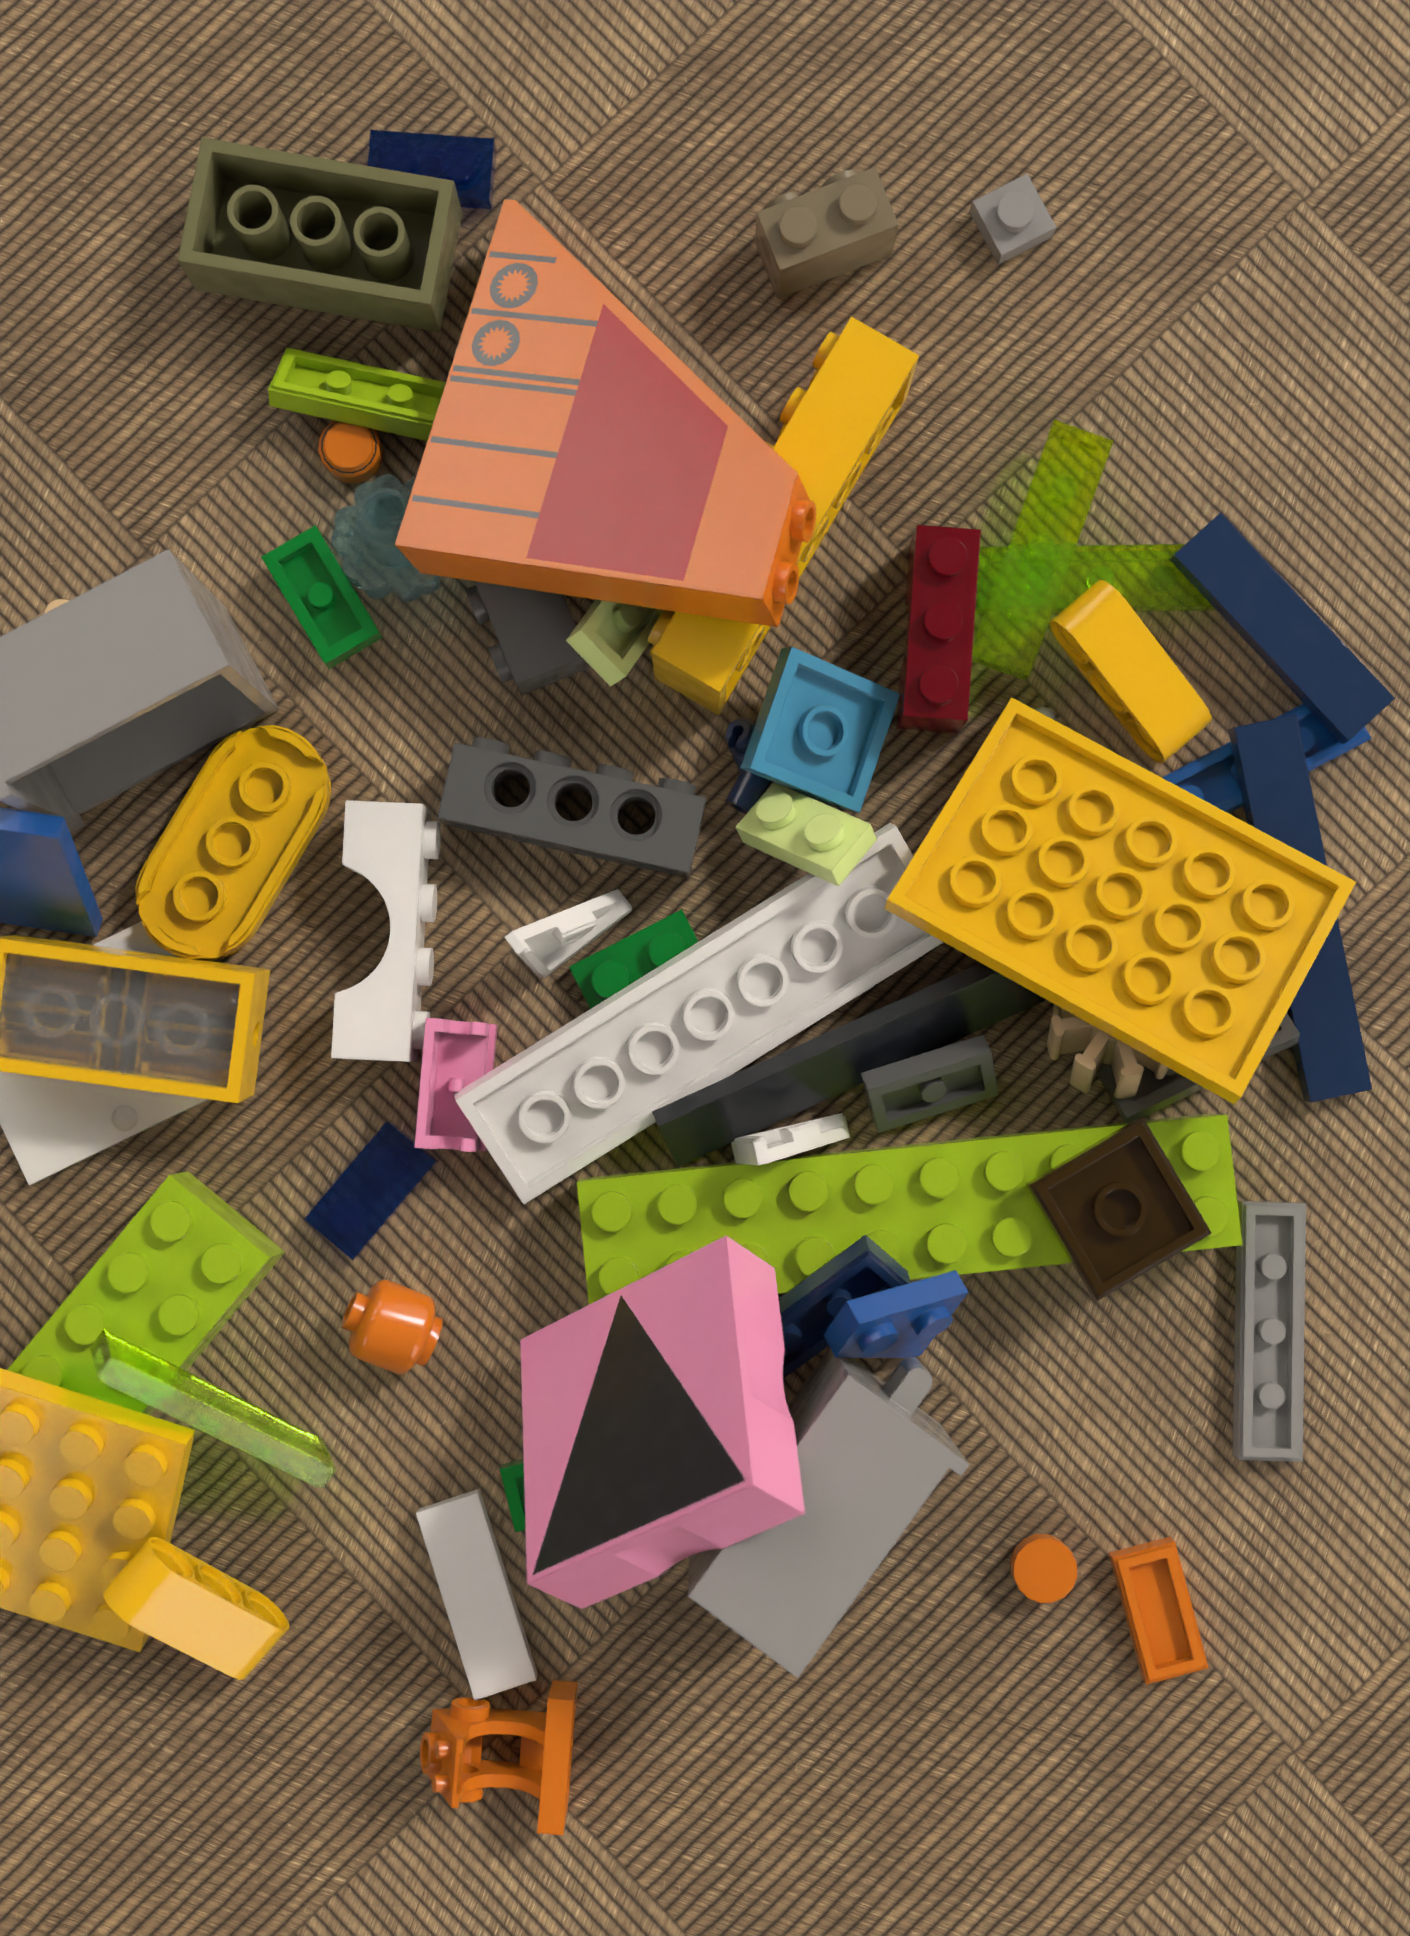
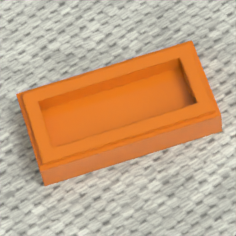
[1109,1537,1209,1685]

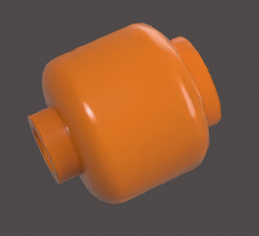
[341,1279,443,1375]

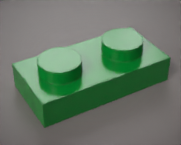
[261,525,383,669]
[569,909,699,1009]

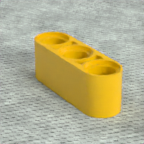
[1049,580,1212,764]
[103,1537,290,1680]

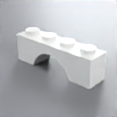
[331,800,441,1062]

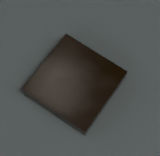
[1026,1117,1212,1301]

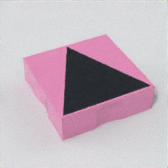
[520,1236,805,1609]

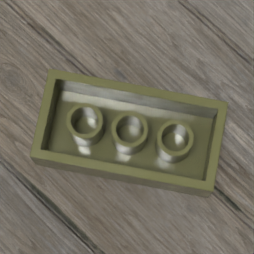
[178,137,463,332]

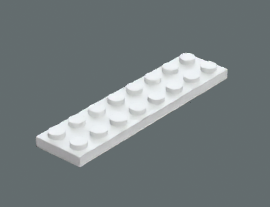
[454,823,943,1204]

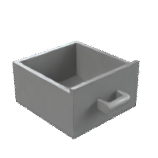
[0,549,279,832]
[688,1348,969,1678]

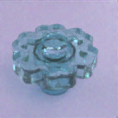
[331,474,441,602]

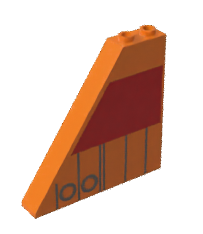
[395,199,816,627]

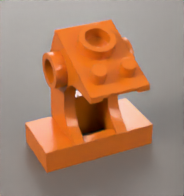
[420,1680,578,1835]

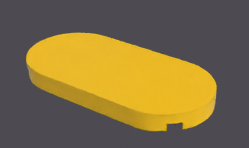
[135,725,331,961]

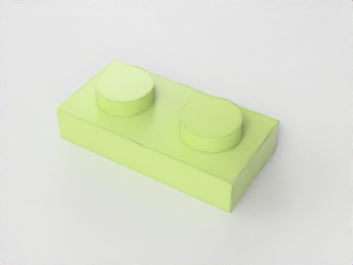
[566,600,664,687]
[735,782,877,887]

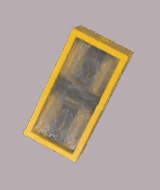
[0,935,270,1103]

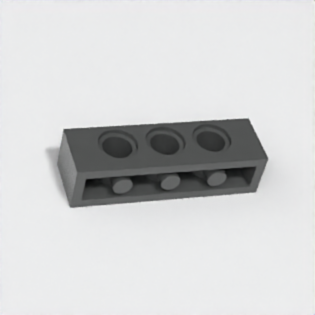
[437,737,706,879]

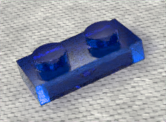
[367,130,497,210]
[304,1120,438,1260]

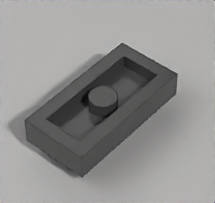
[861,1035,999,1133]

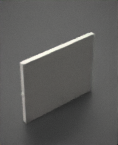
[0,922,209,1185]

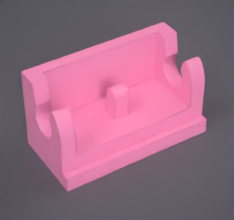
[414,1018,498,1152]

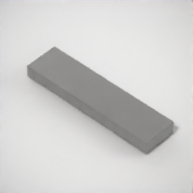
[1233,1200,1306,1462]

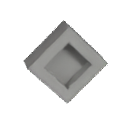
[969,174,1056,265]

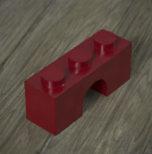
[896,525,981,733]

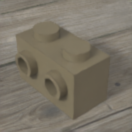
[755,167,899,299]

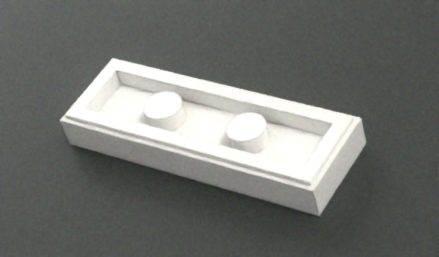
[416,1489,538,1701]

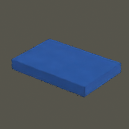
[0,807,103,937]

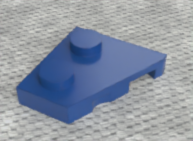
[824,1270,968,1358]

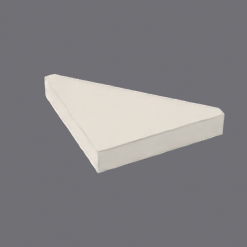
[505,889,632,979]
[731,1113,850,1165]

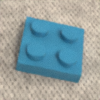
[740,647,900,813]

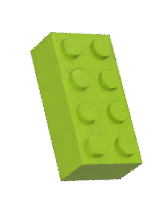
[7,1171,285,1415]

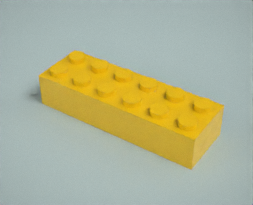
[648,316,919,716]

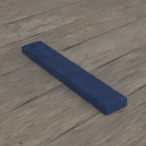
[1228,714,1372,1103]

